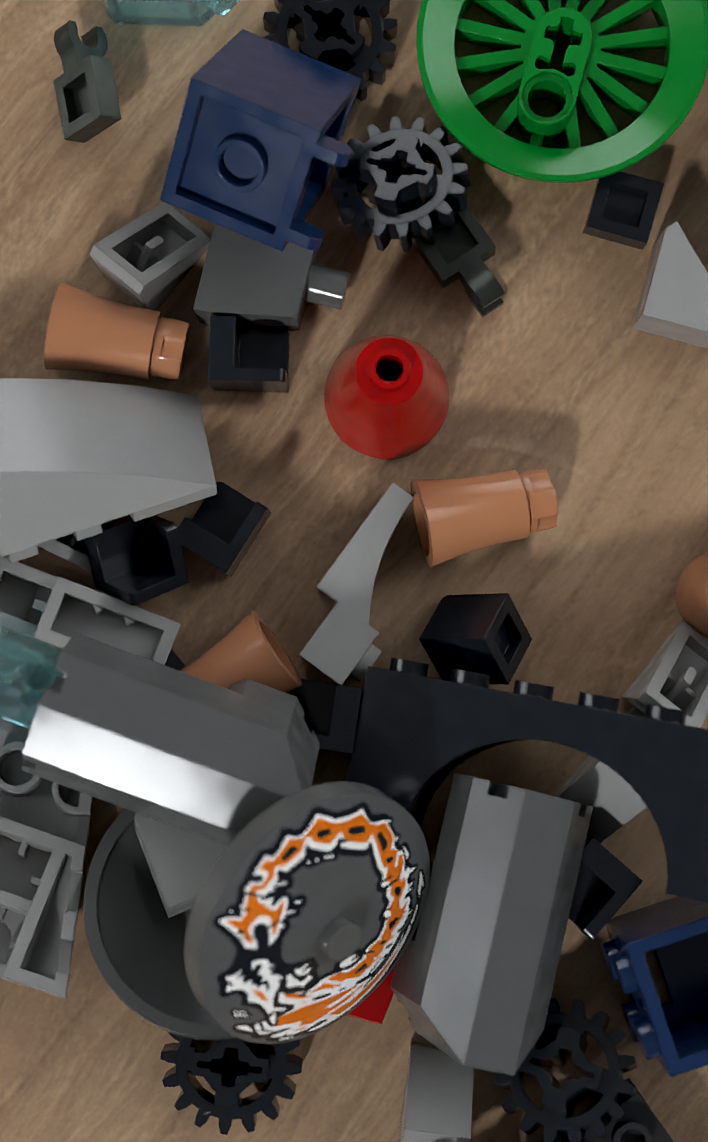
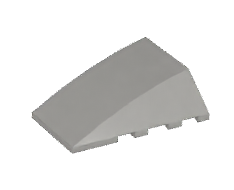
[0,378,217,563]
[0,693,93,999]

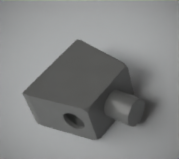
[193,224,350,331]

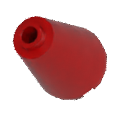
[324,335,449,460]

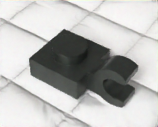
[53,20,121,143]
[412,205,505,317]

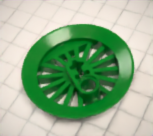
[416,0,708,183]

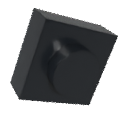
[583,171,664,250]

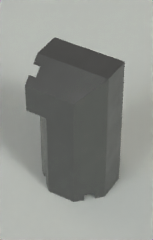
[22,632,320,846]
[390,773,593,1076]

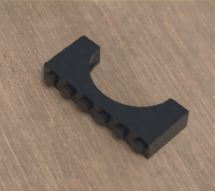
[347,657,708,904]

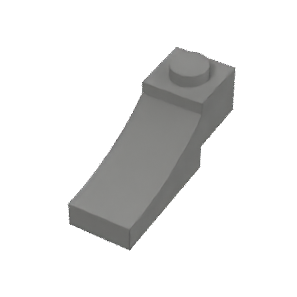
[299,483,414,685]
[0,557,181,665]

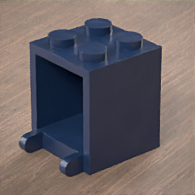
[160,29,361,251]
[600,897,708,1077]

